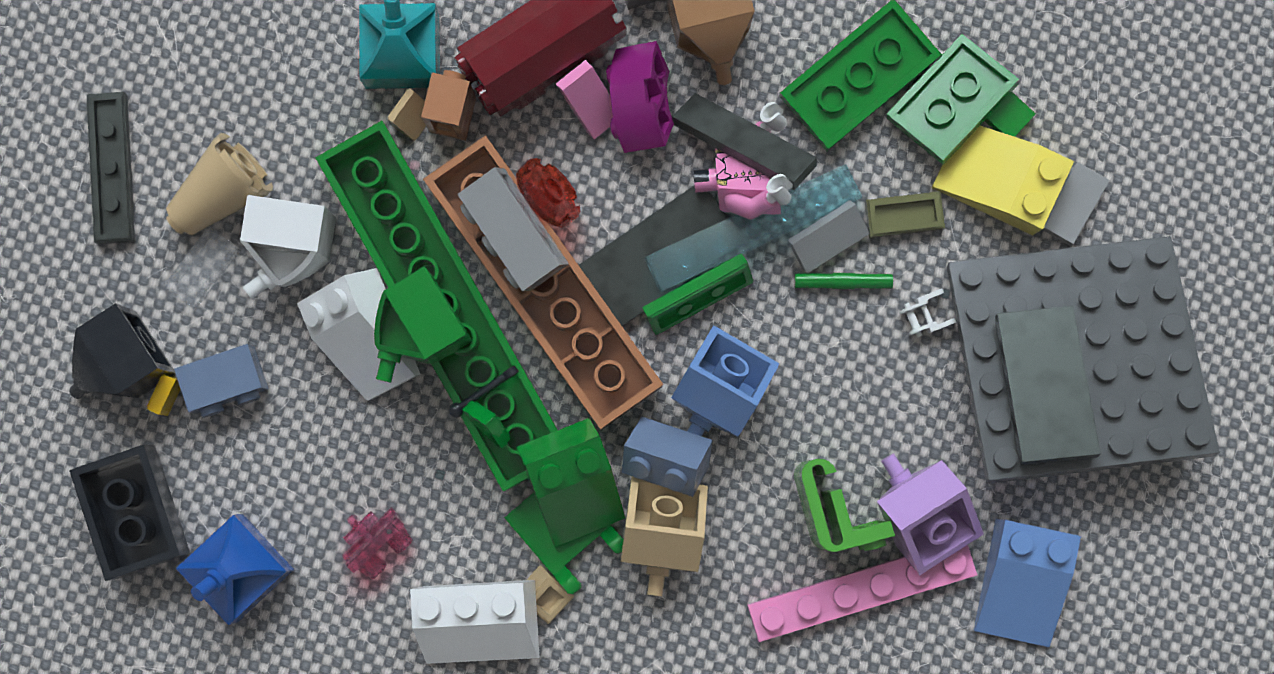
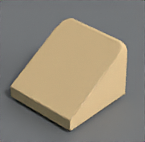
[388,88,426,140]
[527,565,574,624]

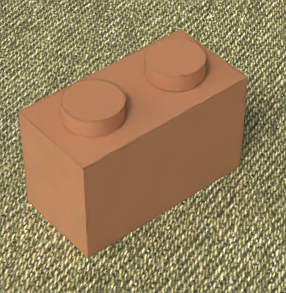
[421,70,476,141]

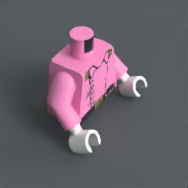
[694,102,793,220]

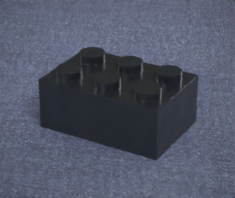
[69,444,191,581]

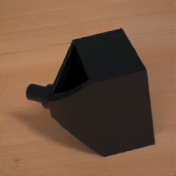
[69,303,176,399]

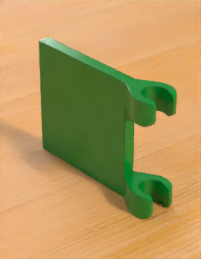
[504,492,623,594]

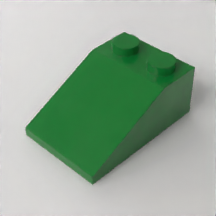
[517,418,626,547]

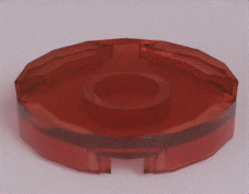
[516,158,581,228]

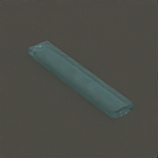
[644,164,862,292]

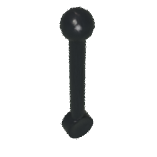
[448,365,519,418]

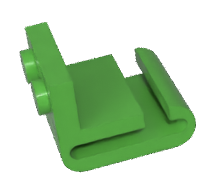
[794,459,895,552]

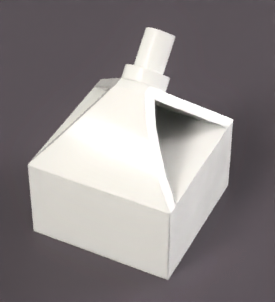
[240,195,336,299]

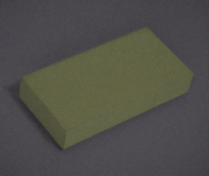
[865,191,945,238]

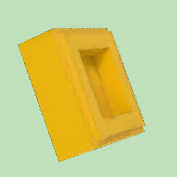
[146,374,181,416]

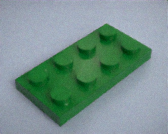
[779,0,942,152]

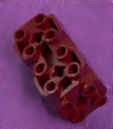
[454,0,627,117]

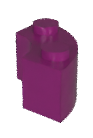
[606,41,674,153]

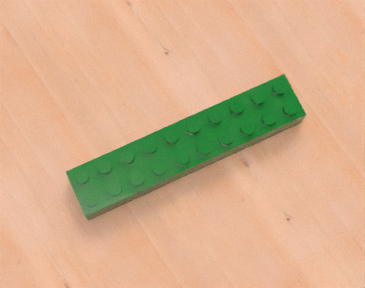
[315,120,558,492]

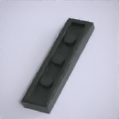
[86,92,135,244]
[672,93,817,190]

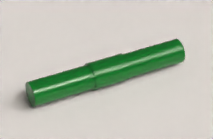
[794,273,893,289]

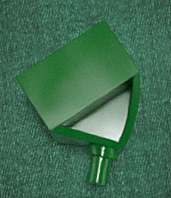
[374,266,472,383]

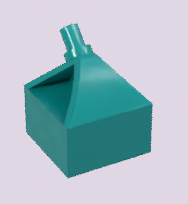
[359,0,440,89]

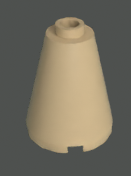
[166,133,273,235]

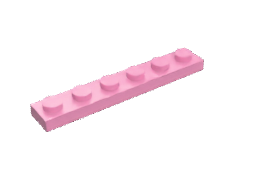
[747,545,977,642]

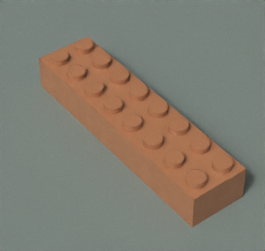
[423,135,663,431]

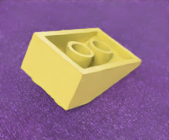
[931,126,1074,236]

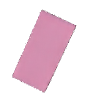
[556,60,613,140]

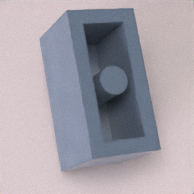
[174,344,269,418]
[622,416,713,497]

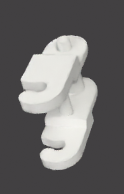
[899,289,956,338]

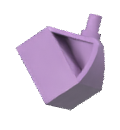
[877,453,984,575]

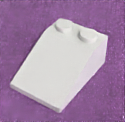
[297,268,420,401]

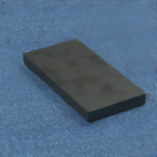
[579,185,745,327]
[995,306,1101,465]

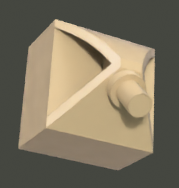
[621,476,708,597]

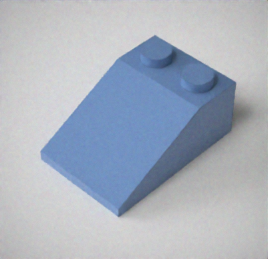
[973,519,1081,647]

